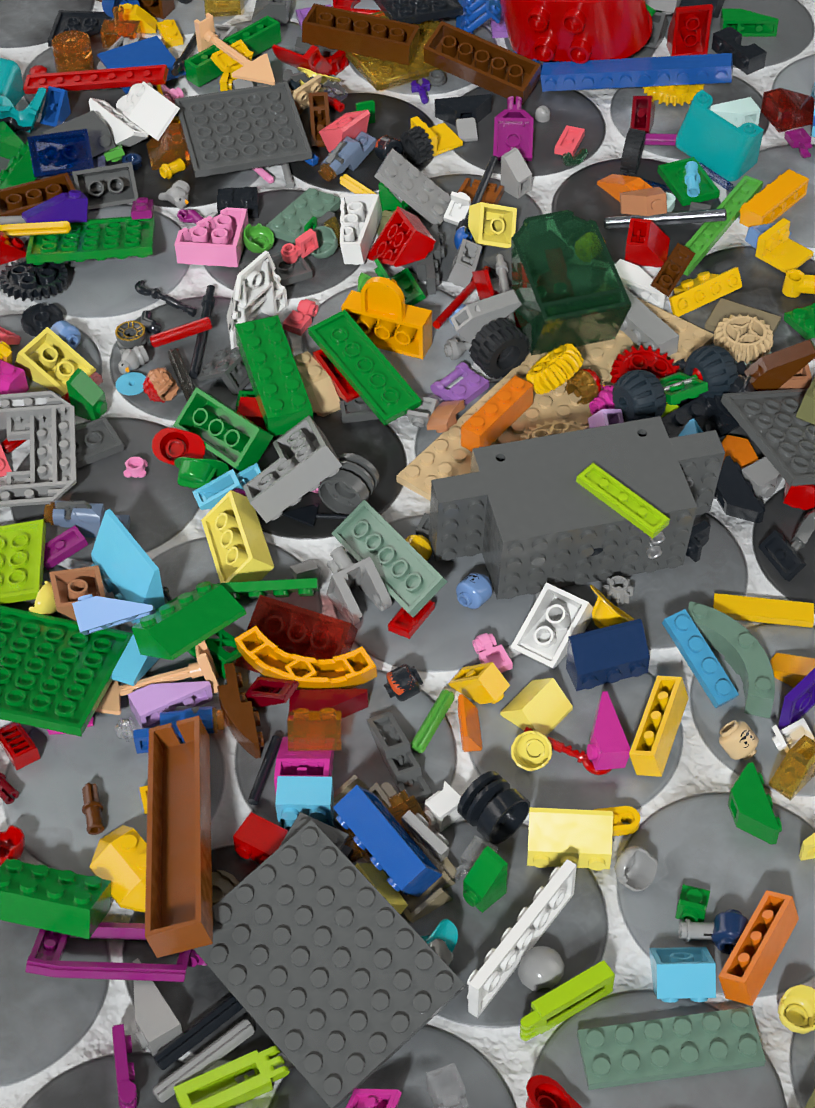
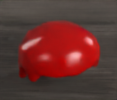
[0,825,25,866]

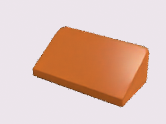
[458,694,483,752]

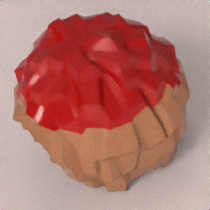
[143,367,179,403]

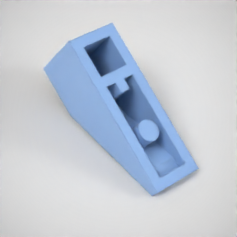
[72,594,156,635]

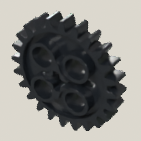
[0,259,69,301]

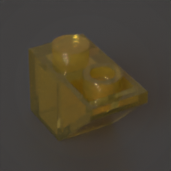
[769,735,815,801]

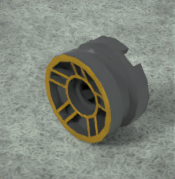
[115,321,147,350]

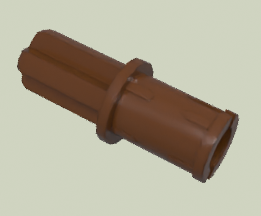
[82,783,104,835]

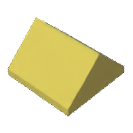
[500,678,573,736]

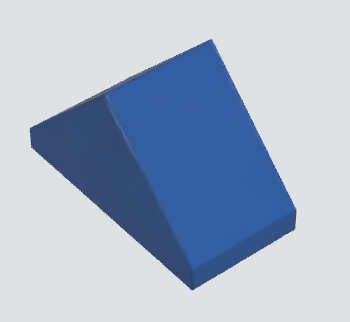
[40,86,71,127]

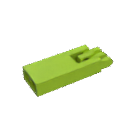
[520,960,615,1041]
[173,1046,290,1108]

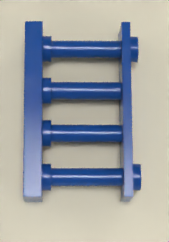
[456,0,501,34]

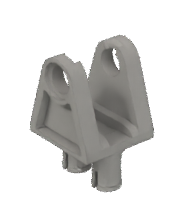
[326,546,392,626]

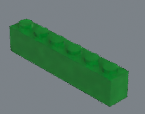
[184,15,281,87]

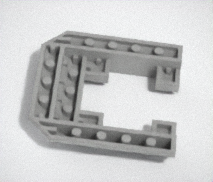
[0,391,77,508]

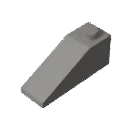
[741,457,783,500]
[133,958,183,1056]

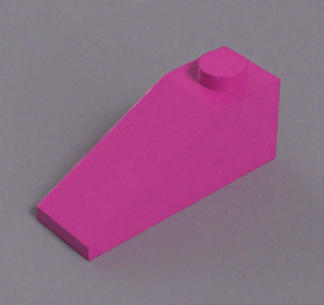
[587,691,631,770]

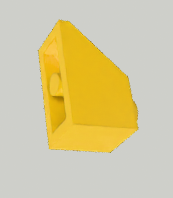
[117,3,158,34]
[448,662,510,704]

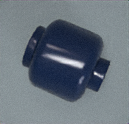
[711,909,749,954]

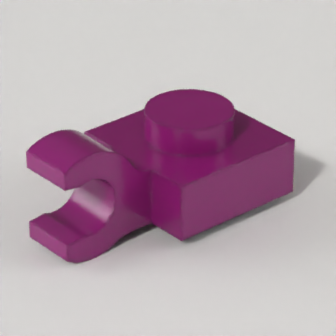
[784,128,812,158]

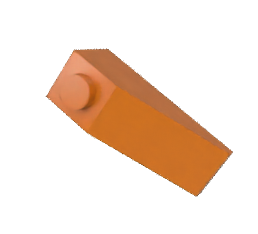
[597,174,653,202]

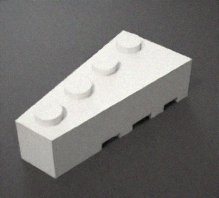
[340,194,382,265]

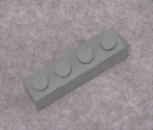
[603,288,679,357]

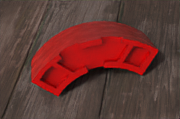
[272,44,349,76]

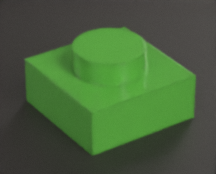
[103,144,125,162]

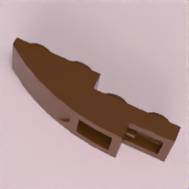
[651,243,696,297]
[217,663,264,759]

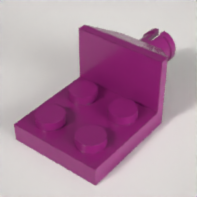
[493,96,534,161]

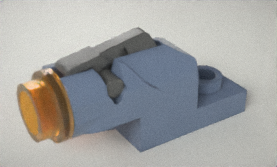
[318,131,377,182]
[44,500,131,538]

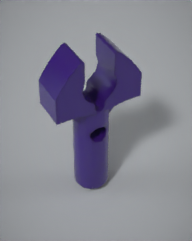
[411,78,430,104]

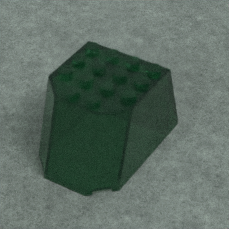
[511,210,631,356]

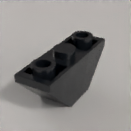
[434,94,492,126]
[715,455,765,523]

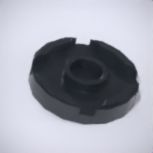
[21,303,64,336]

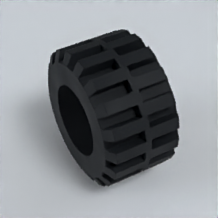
[469,318,530,379]

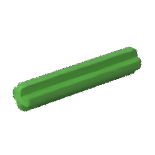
[411,689,454,754]

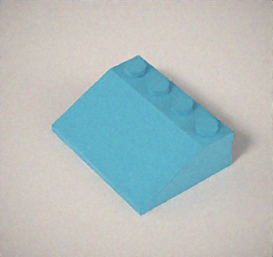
[91,509,165,624]

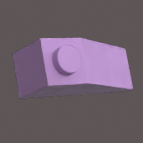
[127,681,213,729]

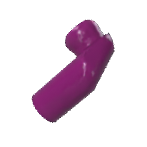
[177,209,204,224]

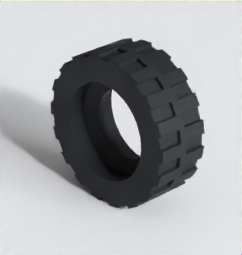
[620,128,646,174]

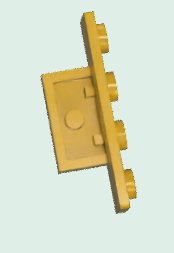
[669,267,742,317]

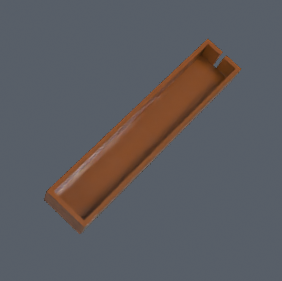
[145,715,213,958]

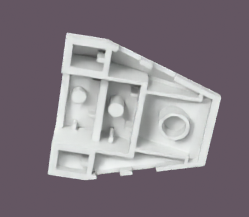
[227,251,288,350]

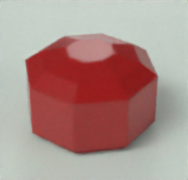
[29,65,48,75]

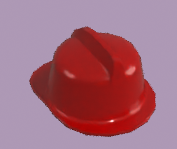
[152,427,206,465]
[526,1075,582,1108]

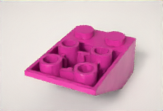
[274,737,335,793]

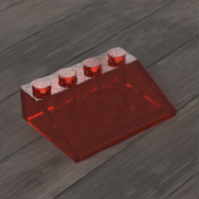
[234,595,358,674]

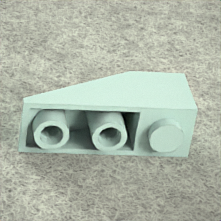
[709,97,761,128]

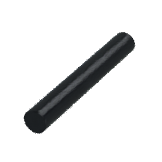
[247,735,282,805]

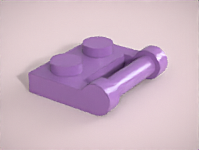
[430,362,489,406]

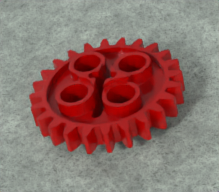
[610,345,680,383]

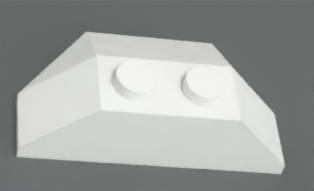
[89,98,149,147]

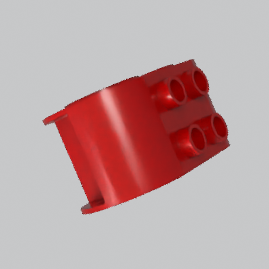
[500,0,653,64]

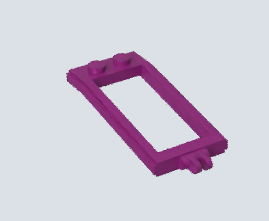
[25,922,207,982]

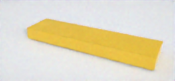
[713,593,814,628]

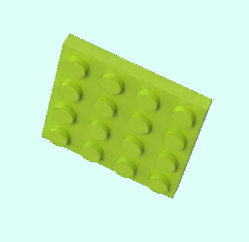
[0,519,46,605]

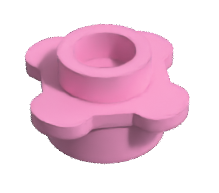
[123,457,148,478]

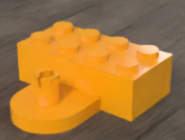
[341,277,432,360]

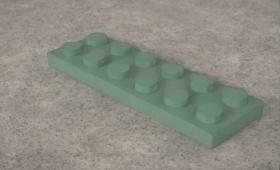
[331,500,448,617]
[577,1006,766,1090]

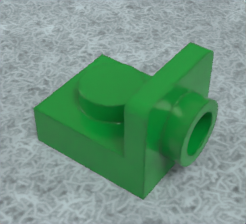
[675,884,710,922]

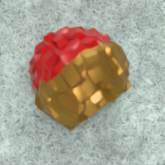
[565,369,601,405]

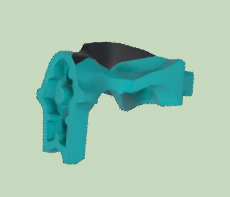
[0,87,47,133]

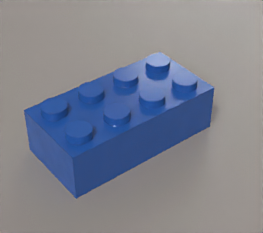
[333,785,442,898]

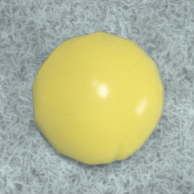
[28,581,56,616]
[511,731,552,771]
[778,984,815,1034]

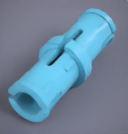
[684,161,701,197]

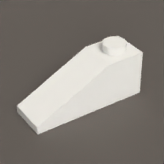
[607,259,666,310]

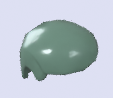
[310,226,338,259]

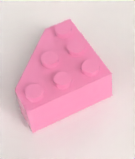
[175,207,249,267]

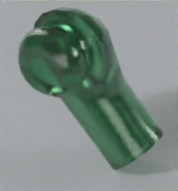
[561,148,588,167]

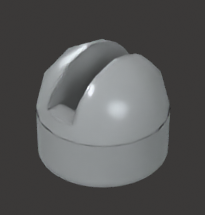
[535,105,550,122]

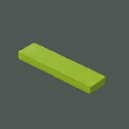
[576,463,670,539]

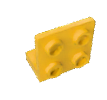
[410,116,463,157]
[755,218,814,273]

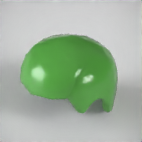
[243,223,274,253]

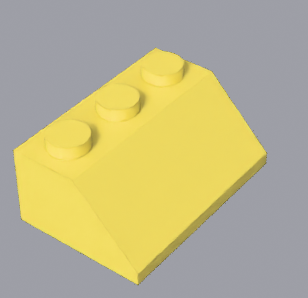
[527,807,613,871]

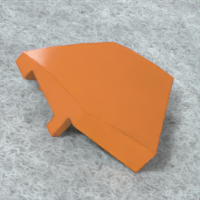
[721,435,759,469]

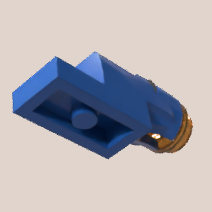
[133,706,225,754]

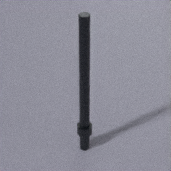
[171,33,197,76]
[189,285,215,379]

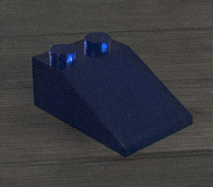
[27,129,94,177]

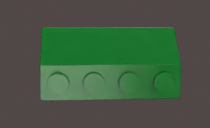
[131,581,246,660]

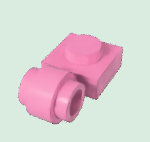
[472,633,513,673]

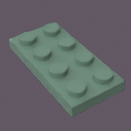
[265,188,341,244]

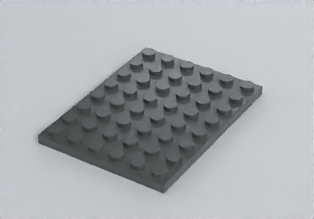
[194,820,466,1108]

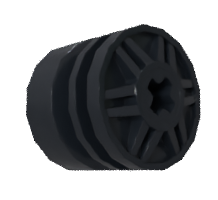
[457,771,530,845]

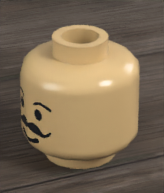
[719,720,759,760]

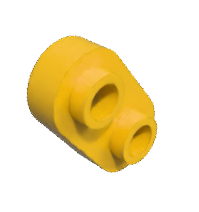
[594,806,640,836]

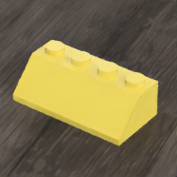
[201,490,274,583]

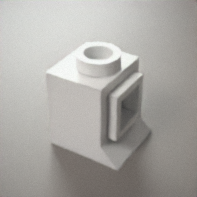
[422,781,462,832]

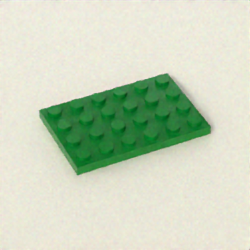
[26,215,155,265]

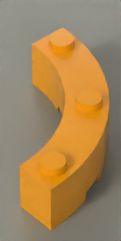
[234,626,377,690]

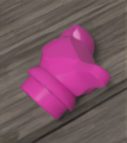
[589,385,615,415]

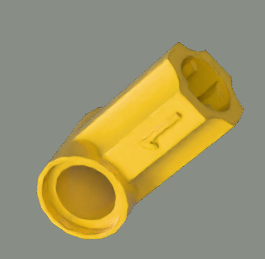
[782,269,815,298]

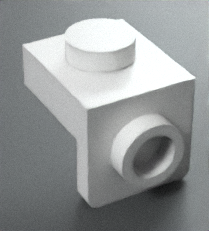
[443,191,471,225]
[772,718,815,757]

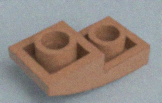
[426,400,465,433]

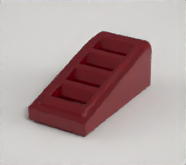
[245,677,299,707]

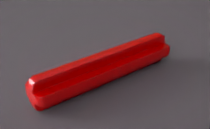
[150,317,212,348]

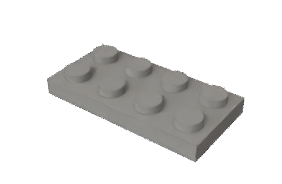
[374,149,451,226]

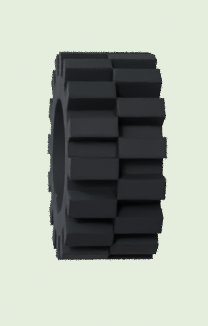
[400,126,434,165]

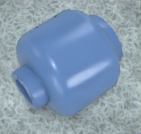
[50,321,81,350]
[456,573,492,609]

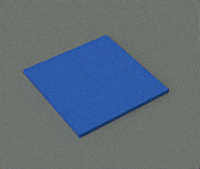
[97,35,186,94]

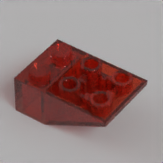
[761,88,814,132]

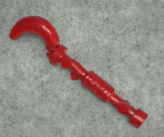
[524,726,612,775]

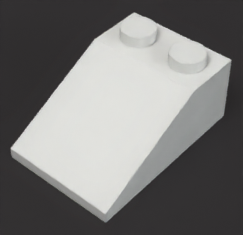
[122,81,180,141]
[511,582,593,669]

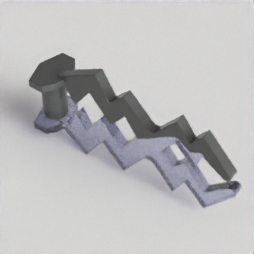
[282,69,348,102]

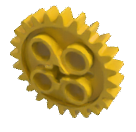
[642,84,704,107]

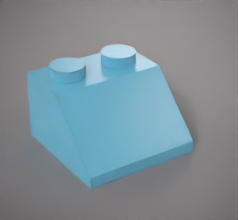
[649,947,716,1003]

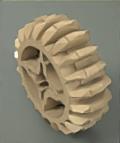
[713,313,773,364]

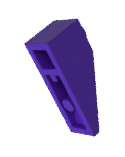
[22,190,88,223]

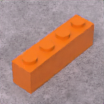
[461,375,534,452]
[718,890,799,1006]

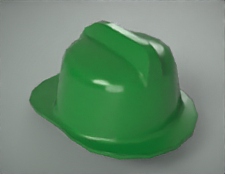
[174,457,229,489]

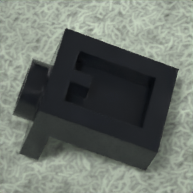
[686,520,711,562]

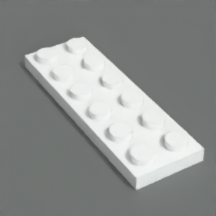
[467,859,577,1018]

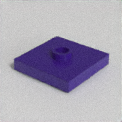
[778,668,815,730]

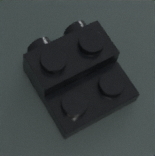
[217,187,259,219]

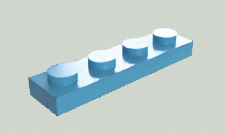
[662,609,739,709]

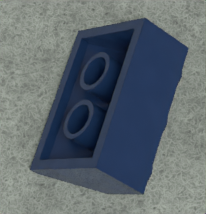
[566,618,650,691]

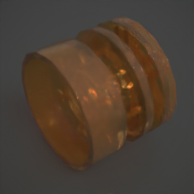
[51,30,94,73]

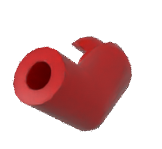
[328,96,345,112]

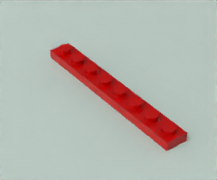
[23,65,169,94]

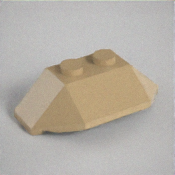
[294,351,340,417]

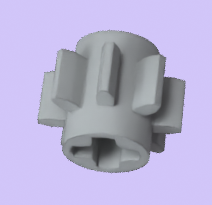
[602,575,634,606]

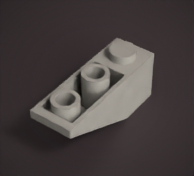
[450,289,522,345]

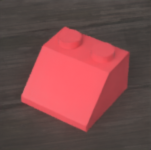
[319,110,370,153]

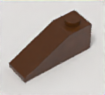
[309,92,330,148]
[744,339,815,391]

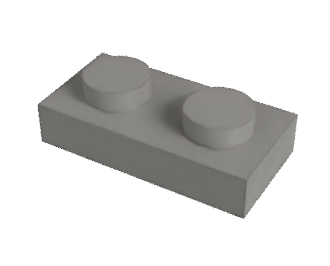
[401,810,449,862]

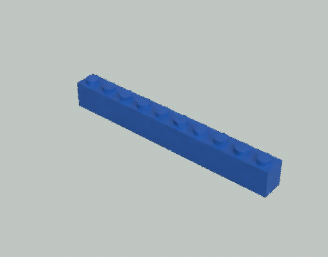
[540,53,733,92]

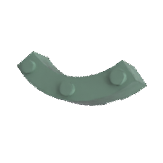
[687,601,775,719]

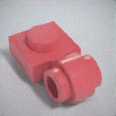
[281,229,319,264]
[282,299,318,336]

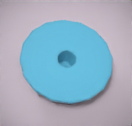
[115,372,146,396]

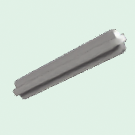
[152,1019,255,1103]

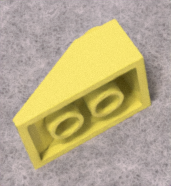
[14,327,96,396]

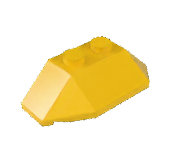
[89,825,147,912]

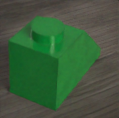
[66,368,107,421]
[463,846,508,913]

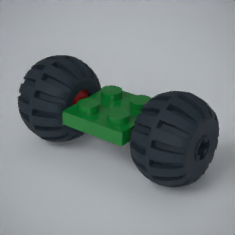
[612,345,738,422]

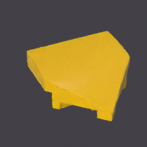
[211,39,253,73]

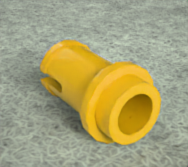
[159,158,185,179]

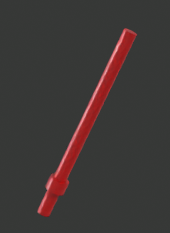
[433,266,491,329]

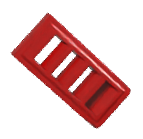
[0,722,40,770]

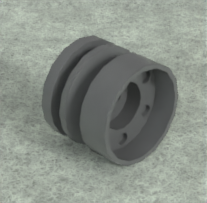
[318,453,379,515]

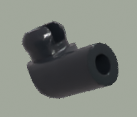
[140,310,161,334]

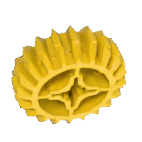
[526,343,584,395]

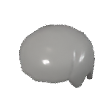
[614,846,657,892]
[518,946,565,991]

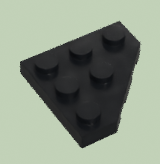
[47,10,112,48]

